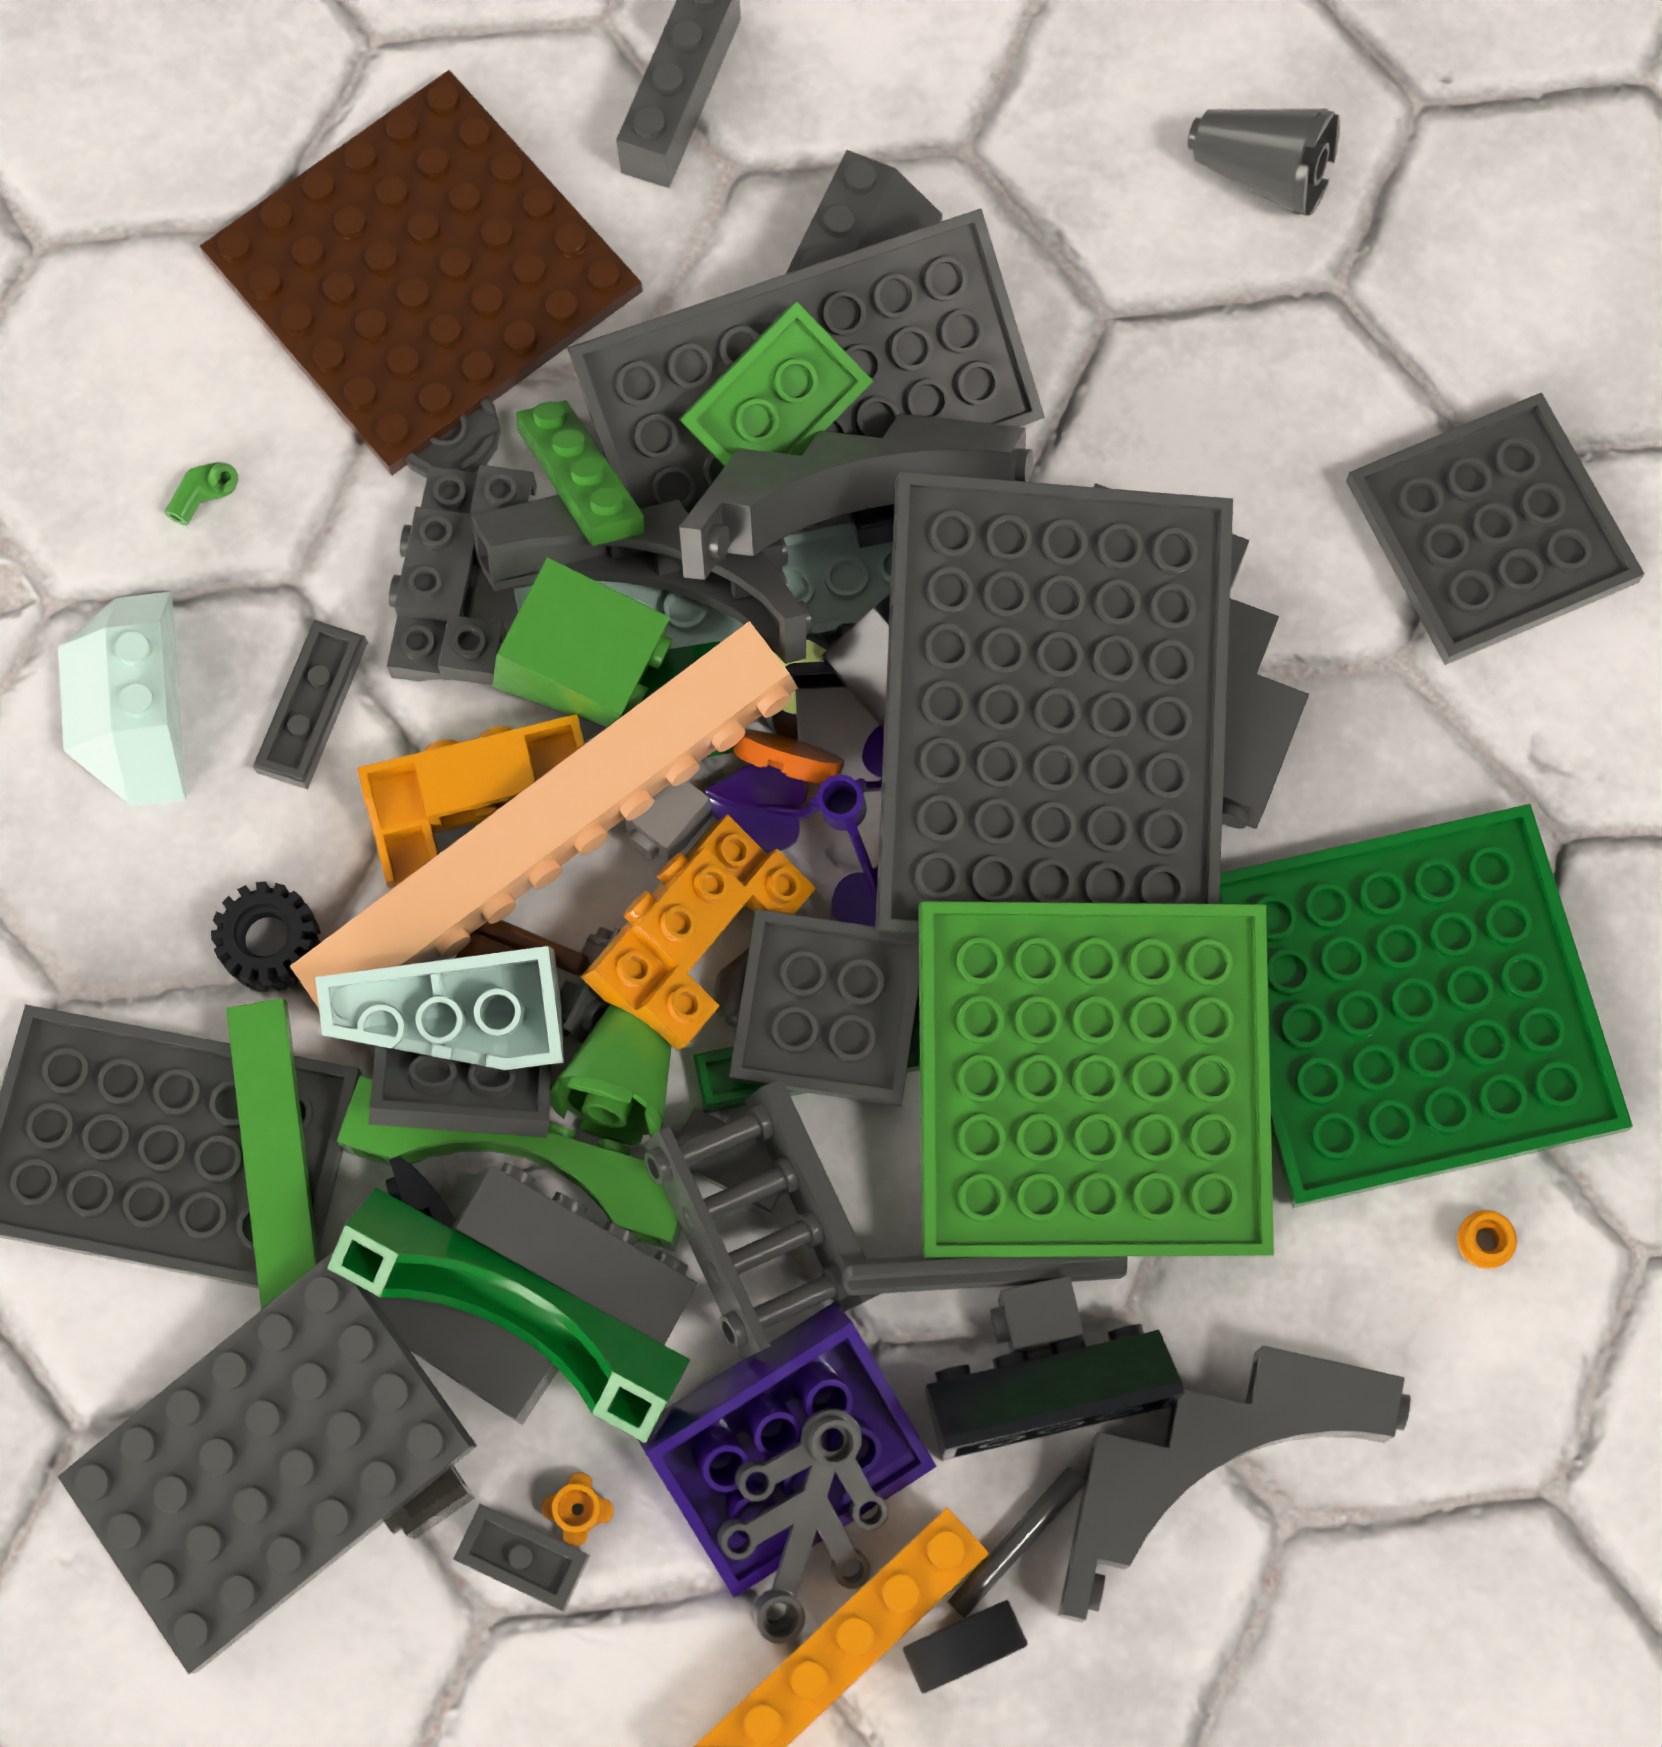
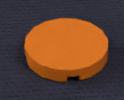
[733,729,845,784]

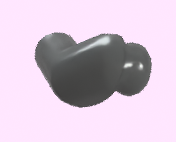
[714,947,750,1027]

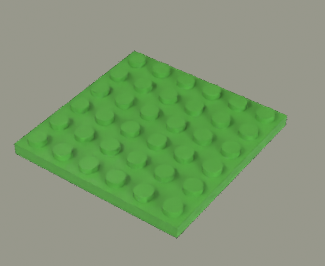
[919,902,1274,1258]

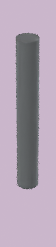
[947,1467,1085,1618]

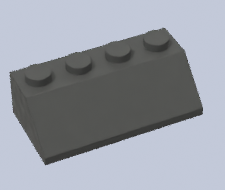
[786,150,942,274]

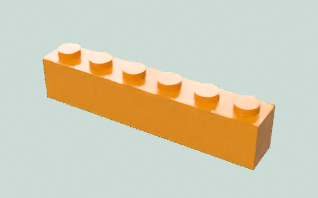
[694,1507,989,1747]

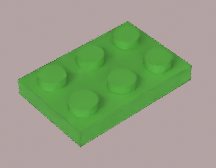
[678,301,873,467]

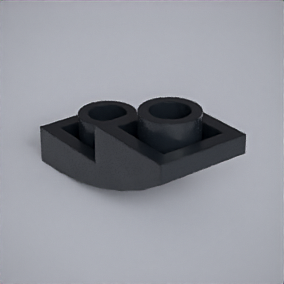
[385,1156,456,1228]

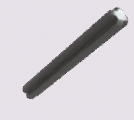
[842,1255,1128,1295]

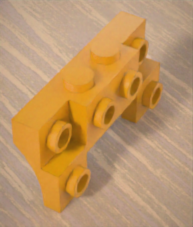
[357,714,585,888]
[581,814,816,1050]

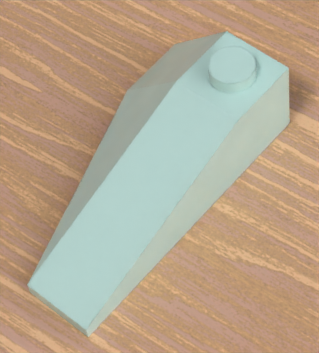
[315,946,564,1070]

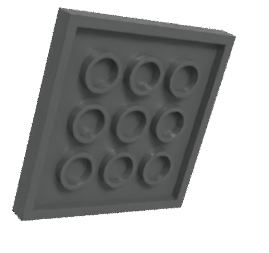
[1346,392,1645,665]

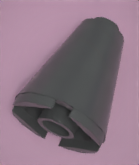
[1188,109,1340,216]

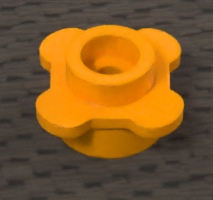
[542,1473,614,1546]

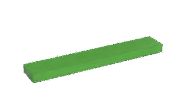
[226,998,319,1310]

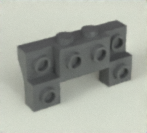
[387,464,537,685]

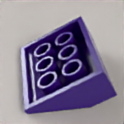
[637,1302,937,1598]

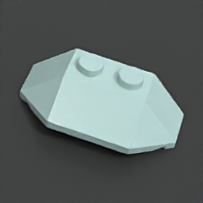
[58,591,186,806]

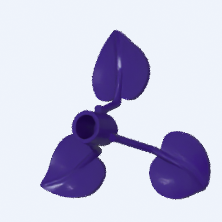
[705,725,884,926]

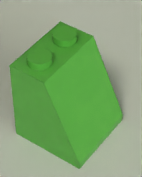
[492,557,673,727]

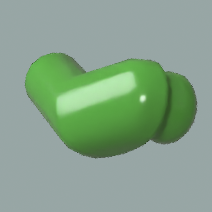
[164,462,239,526]

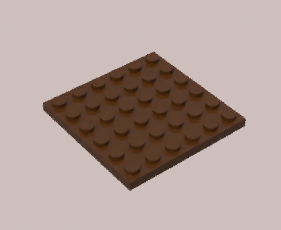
[199,70,643,476]

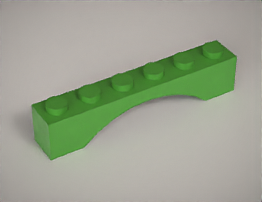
[337,1076,694,1252]

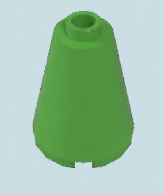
[550,1004,672,1145]

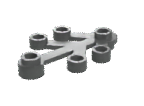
[717,1408,889,1644]

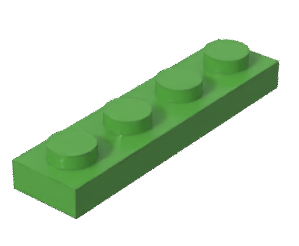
[516,400,644,547]

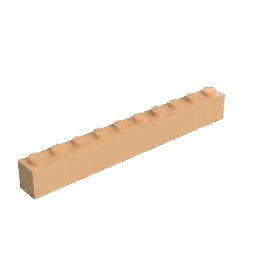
[290,621,798,1008]

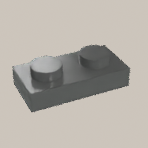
[453,1504,590,1612]

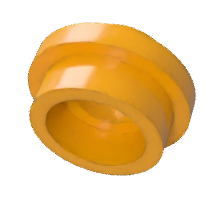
[1457,1210,1517,1269]

